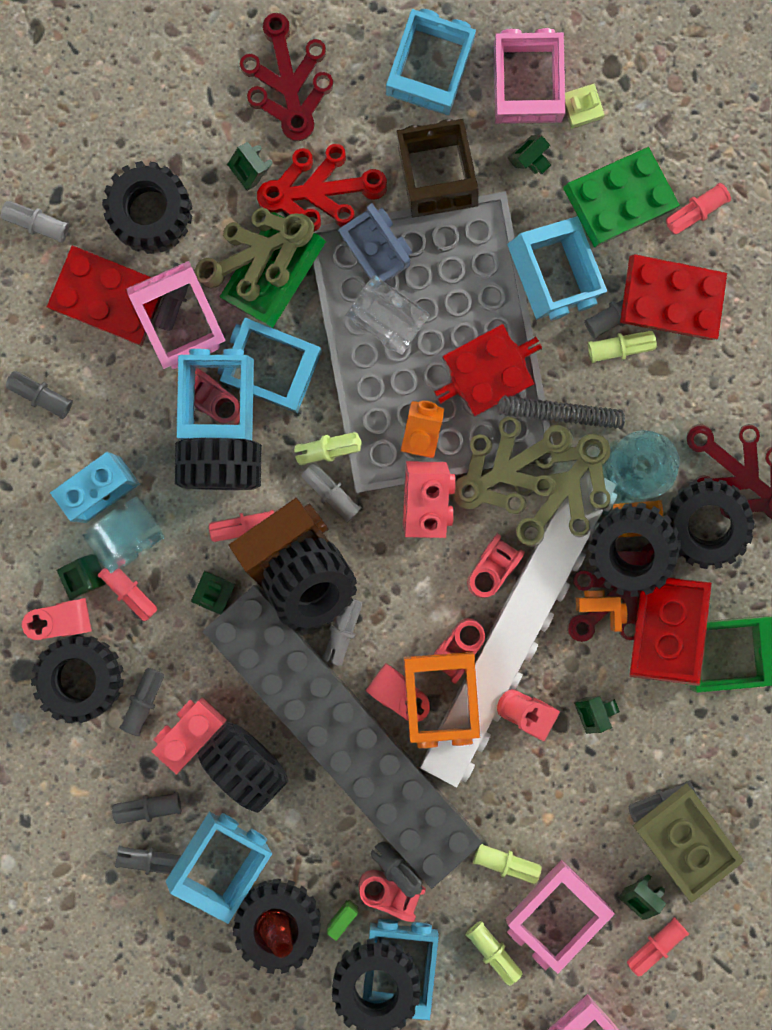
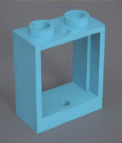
[386,9,476,116]
[507,216,607,321]
[217,318,322,414]
[177,349,254,440]
[50,452,140,523]
[166,811,272,924]
[362,919,439,1020]

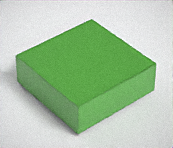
[327,900,358,941]

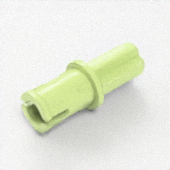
[588,331,657,363]
[294,432,362,466]
[473,844,542,884]
[465,921,522,986]

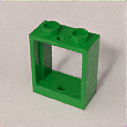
[685,616,772,693]

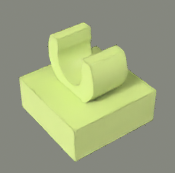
[565,83,605,129]

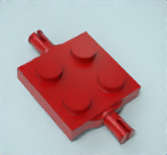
[434,324,542,416]

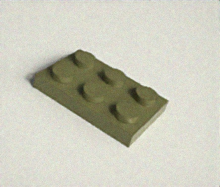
[633,783,745,903]

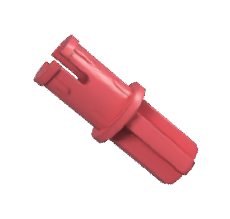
[666,183,731,235]
[209,510,274,542]
[98,561,157,621]
[627,917,689,976]

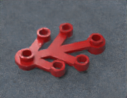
[257,144,387,232]

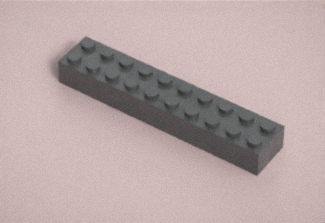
[202,585,483,889]

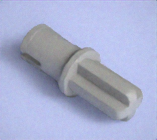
[1,201,69,243]
[302,463,362,523]
[322,598,362,666]

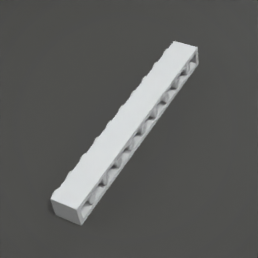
[420,469,617,787]

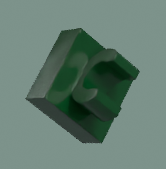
[508,135,551,175]
[227,142,273,191]
[191,571,236,615]
[574,696,620,734]
[618,874,667,920]

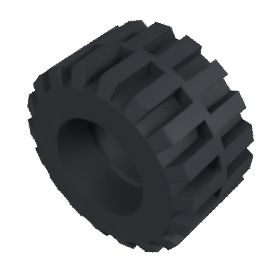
[102,161,193,254]
[175,438,262,490]
[667,478,755,569]
[589,503,681,597]
[262,538,357,631]
[31,635,124,724]
[197,722,288,813]
[233,879,321,974]
[332,938,420,1030]

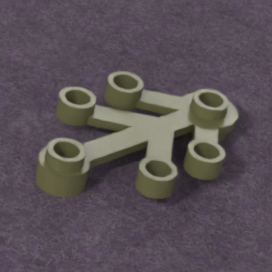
[194,208,314,301]
[453,417,573,514]
[514,434,611,547]

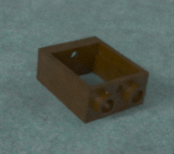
[397,119,479,218]

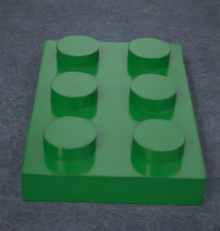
[563,147,680,248]
[219,212,327,328]

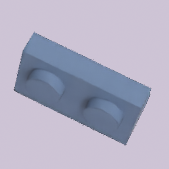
[338,203,412,288]

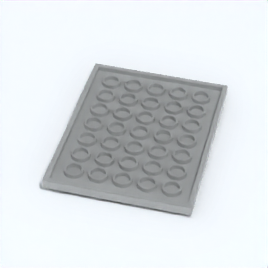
[313,191,554,494]

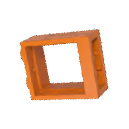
[404,652,480,748]

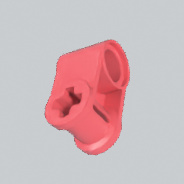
[194,368,240,425]
[467,533,525,598]
[22,598,92,640]
[433,618,485,684]
[365,663,430,722]
[497,689,561,742]
[358,870,426,922]

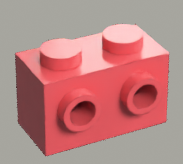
[403,461,455,538]
[151,697,227,775]

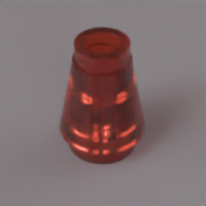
[257,909,293,958]

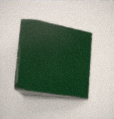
[56,554,106,600]

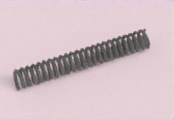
[498,395,625,429]

